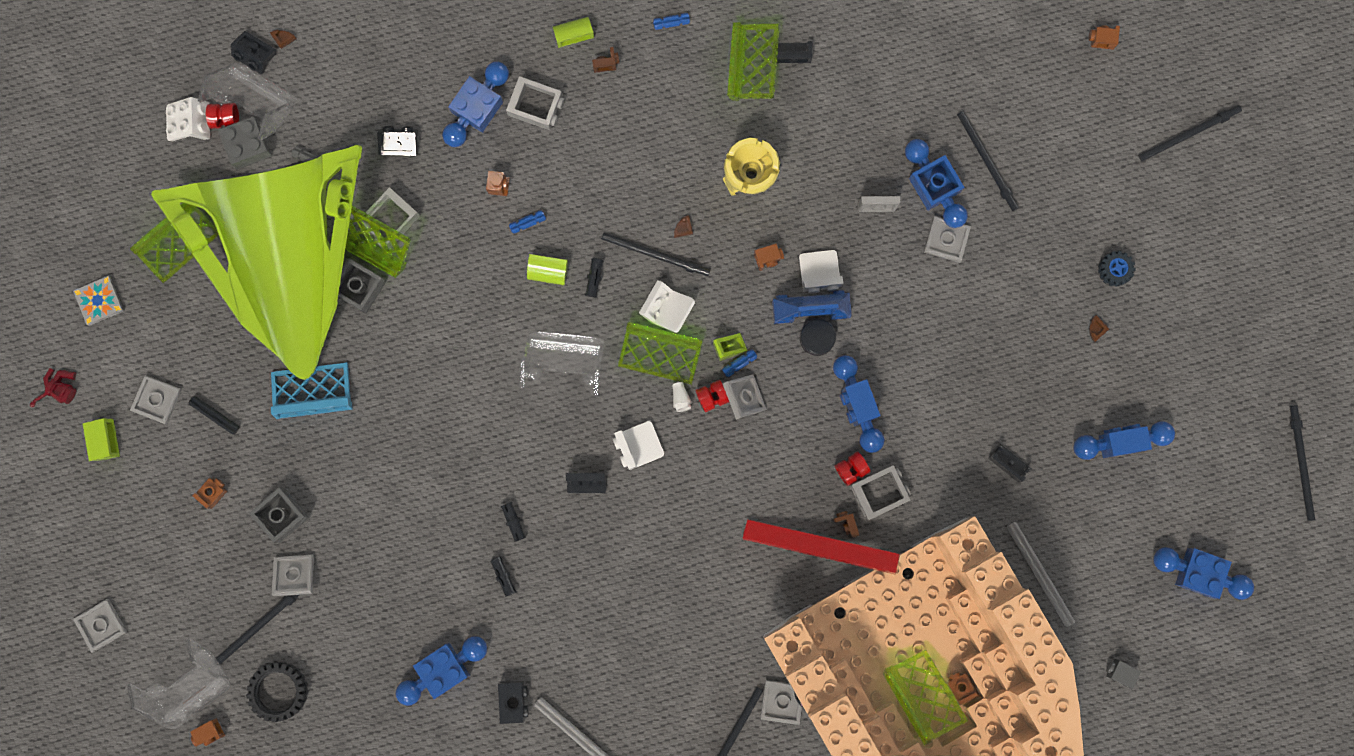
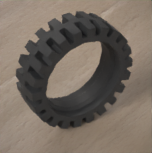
[246,662,308,722]

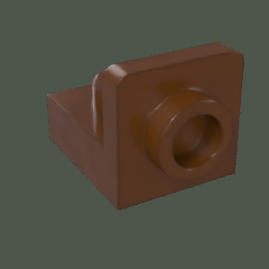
[592,47,619,73]
[833,511,859,538]

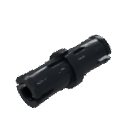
[585,258,604,298]
[500,502,526,542]
[490,557,517,597]

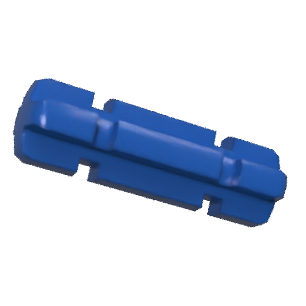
[653,13,690,30]
[509,210,546,234]
[722,349,757,377]

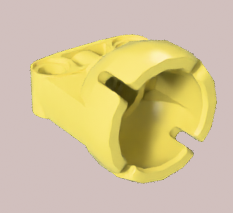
[723,138,780,196]

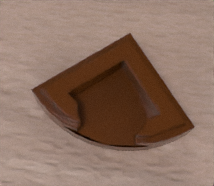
[270,30,296,49]
[674,215,693,238]
[1089,315,1109,342]

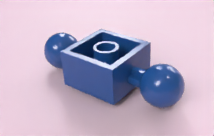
[442,62,509,147]
[905,139,968,228]
[833,355,885,453]
[1073,421,1175,460]
[1153,547,1254,600]
[396,636,487,706]

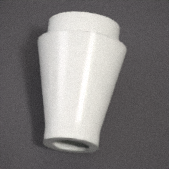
[672,382,692,412]

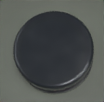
[800,319,836,356]

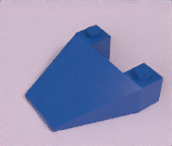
[772,290,852,324]

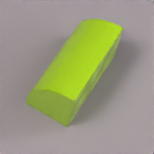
[552,17,594,48]
[527,254,568,285]
[83,418,120,461]

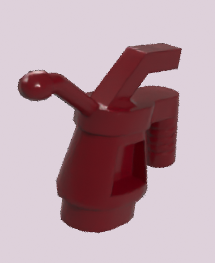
[30,368,77,407]

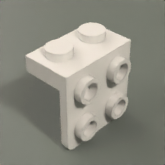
[166,97,210,141]
[799,250,843,293]
[639,280,695,333]
[613,421,664,470]

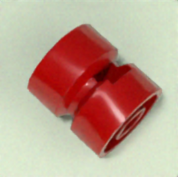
[206,103,239,129]
[695,380,729,413]
[835,451,871,487]

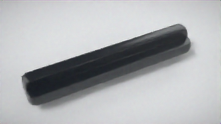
[188,396,240,435]

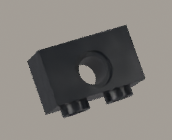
[498,681,529,724]

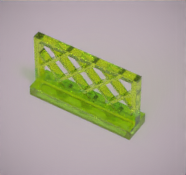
[727,22,779,101]
[130,203,219,283]
[331,206,411,278]
[618,322,703,385]
[883,650,968,746]

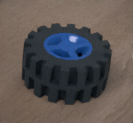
[1098,251,1136,287]

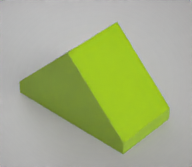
[713,333,747,361]

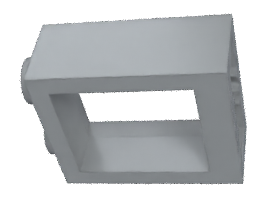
[506,76,565,130]
[358,187,420,249]
[850,465,911,521]

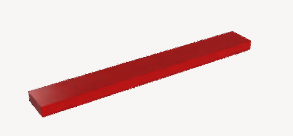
[742,520,900,575]

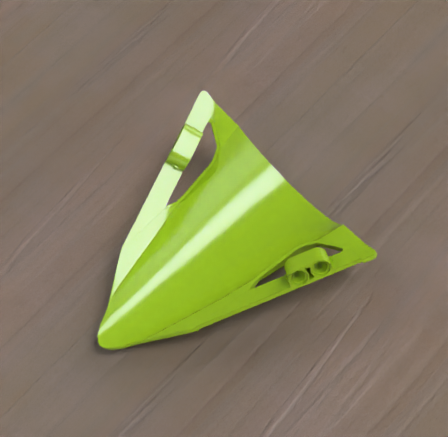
[151,145,362,380]

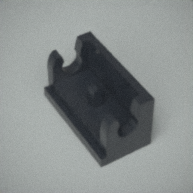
[773,41,812,63]
[988,444,1032,483]

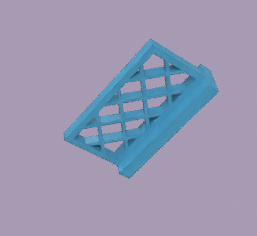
[271,363,353,419]

